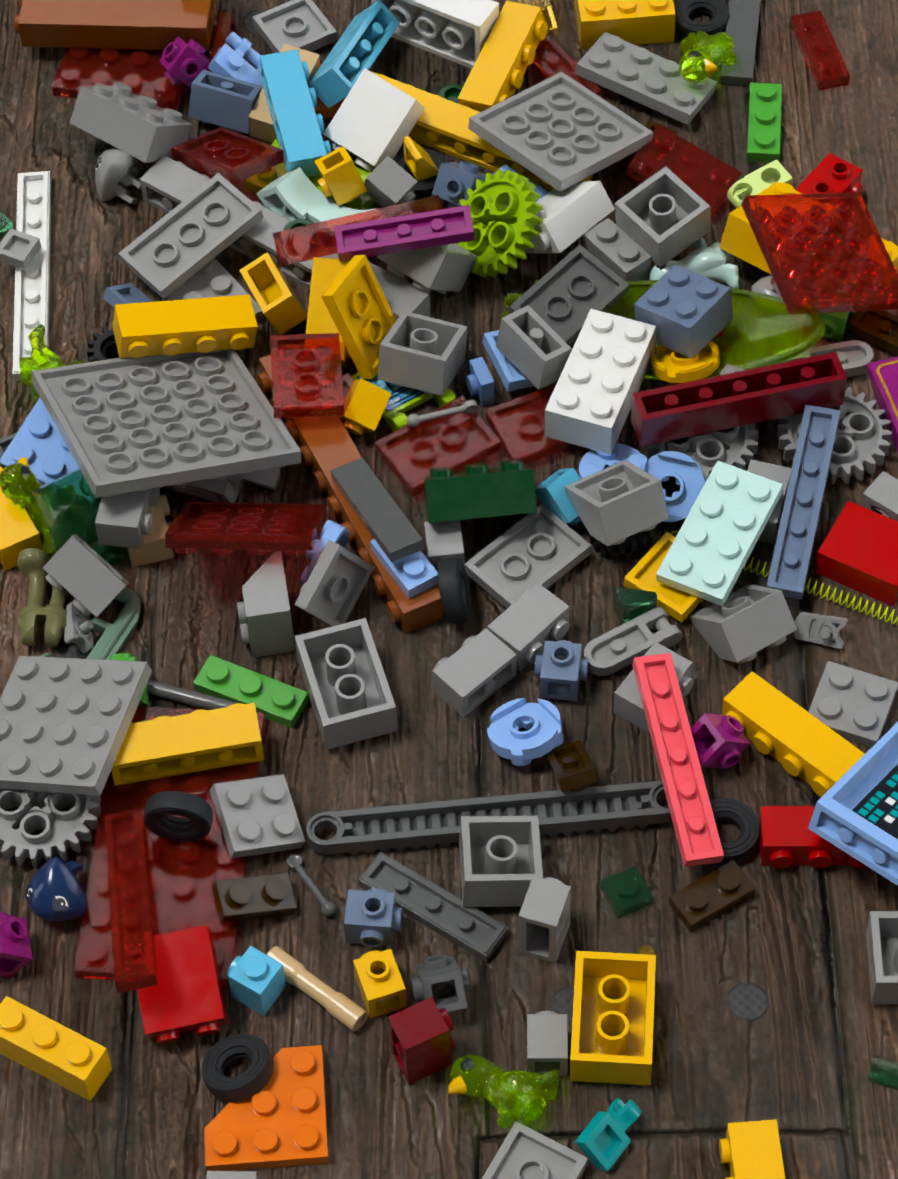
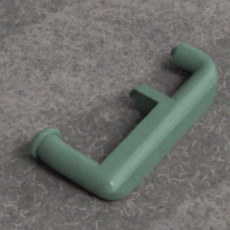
[40,587,141,660]

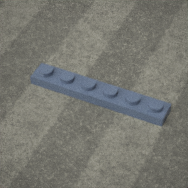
[766,405,841,600]

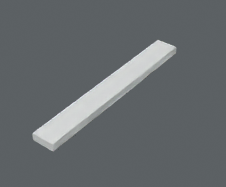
[12,171,52,382]

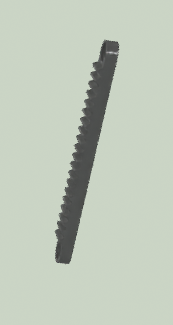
[306,781,672,856]

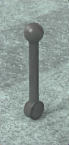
[287,854,336,917]

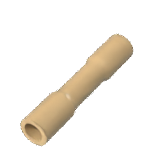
[266,946,368,1032]

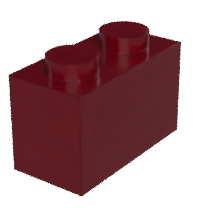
[388,997,455,1085]

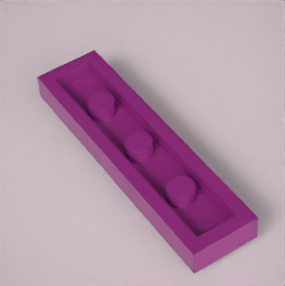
[334,205,475,262]

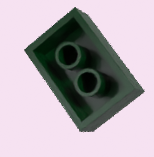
[422,460,537,523]

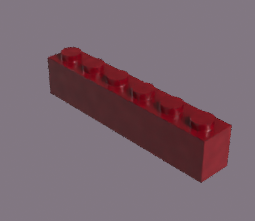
[631,352,847,447]

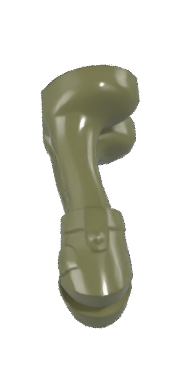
[17,548,68,647]

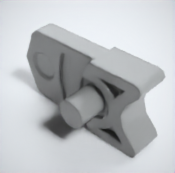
[64,602,94,654]
[794,612,848,649]

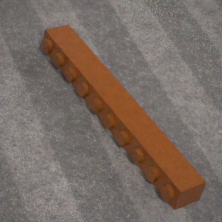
[257,345,444,634]

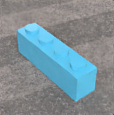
[308,0,400,108]
[260,49,331,177]

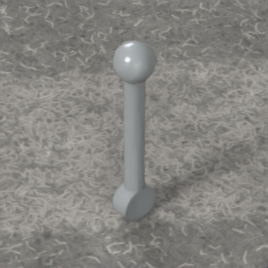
[407,400,478,427]

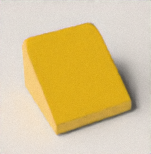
[403,136,439,181]

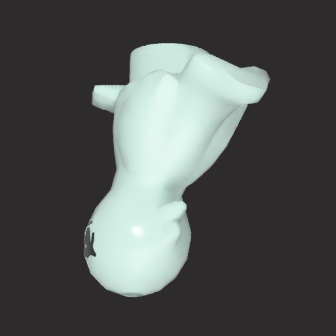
[649,238,741,291]

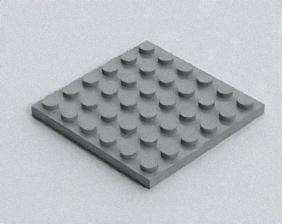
[32,349,301,498]

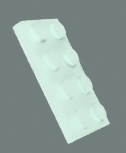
[656,460,783,606]

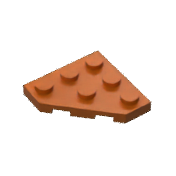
[204,1045,329,1172]

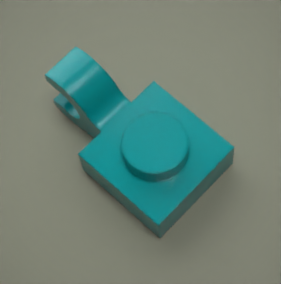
[575,1098,641,1171]

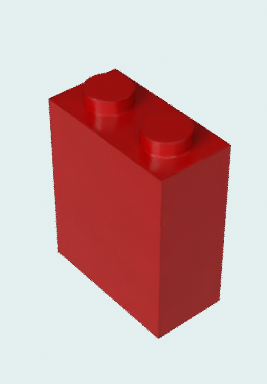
[815,501,898,607]
[129,925,228,1044]

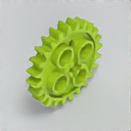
[456,170,543,278]

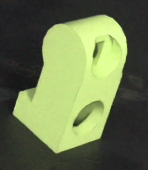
[727,159,793,208]

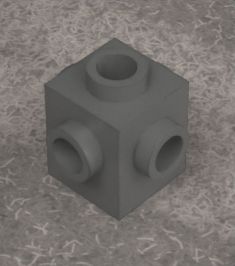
[411,954,470,1014]

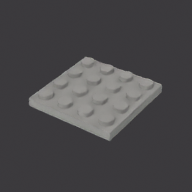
[468,72,654,192]
[0,656,152,796]

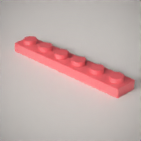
[632,653,724,867]

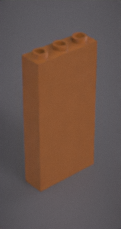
[14,0,217,51]

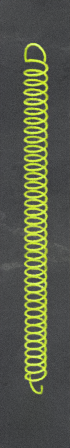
[670,531,898,626]

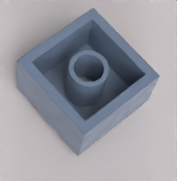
[634,265,733,359]

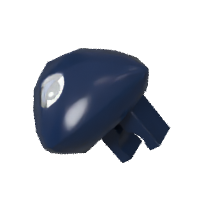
[25,857,88,922]

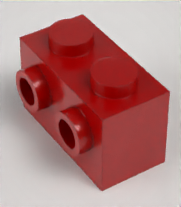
[795,153,863,225]

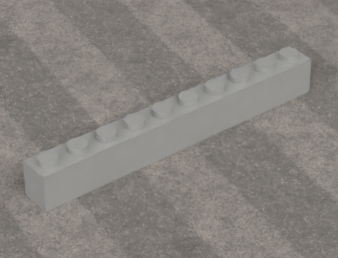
[140,155,431,320]

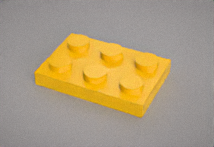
[321,255,397,379]

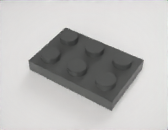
[509,244,629,345]

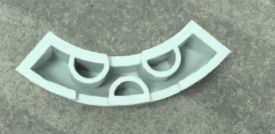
[256,167,379,243]

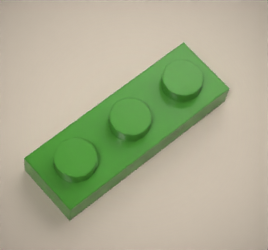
[747,83,782,163]
[193,655,309,729]

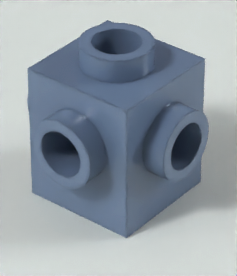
[432,161,486,208]
[534,640,588,701]
[344,888,403,948]

